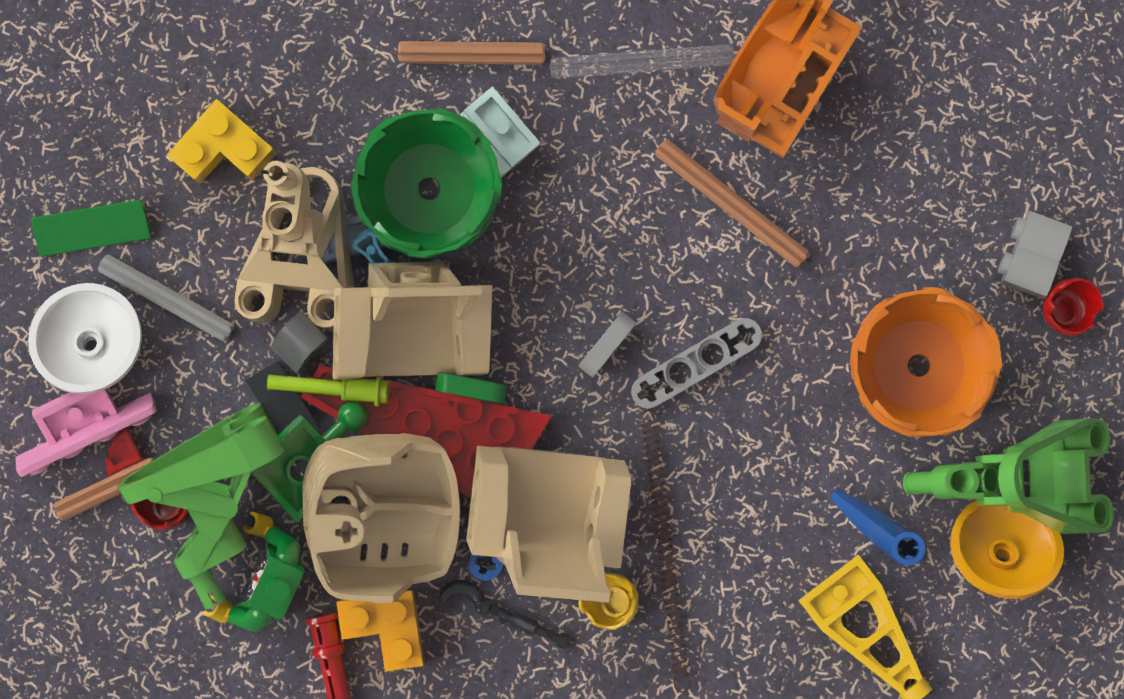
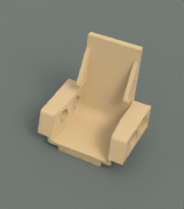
[333,262,492,380]
[466,446,631,603]

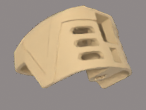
[302,433,460,603]

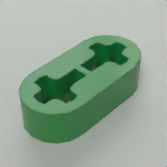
[435,372,508,404]

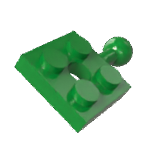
[251,401,368,522]

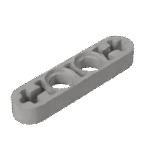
[631,318,762,409]

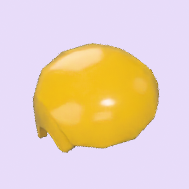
[578,572,638,630]

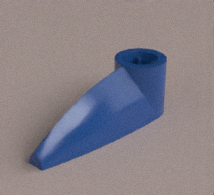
[830,489,925,566]

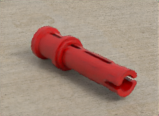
[305,612,351,699]

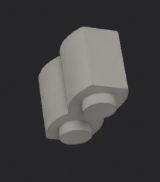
[998,211,1072,299]

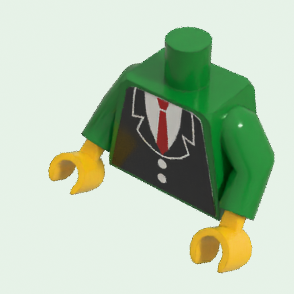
[204,512,304,632]

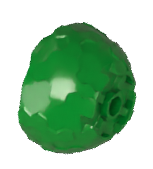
[351,108,502,258]

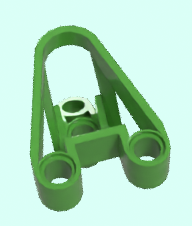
[117,403,284,609]
[903,419,1114,534]

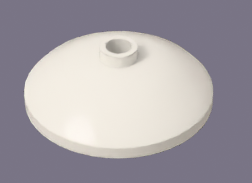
[28,283,142,394]

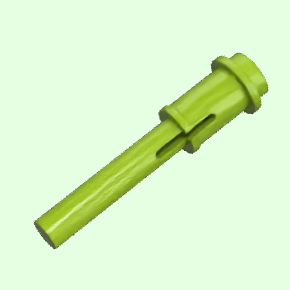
[267,375,390,407]

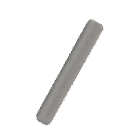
[98,255,234,341]

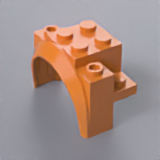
[714,0,862,158]

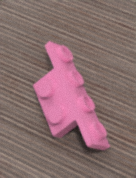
[16,389,156,477]

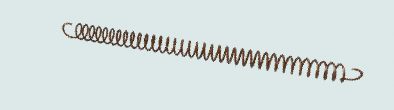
[641,409,691,693]

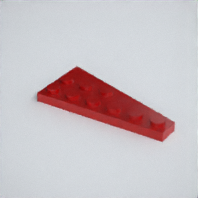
[301,365,552,499]

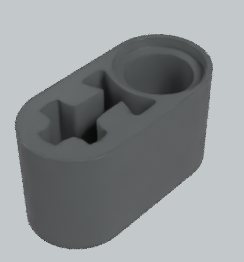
[270,311,328,374]

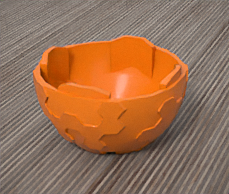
[850,287,1002,438]

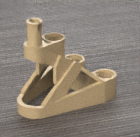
[235,161,354,332]

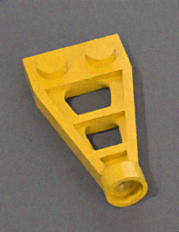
[798,555,932,699]

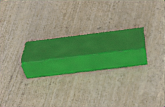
[31,200,151,257]

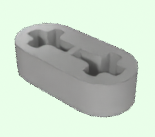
[578,311,637,378]

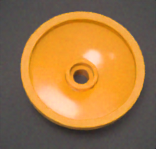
[950,500,1064,599]

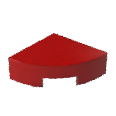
[106,427,144,476]

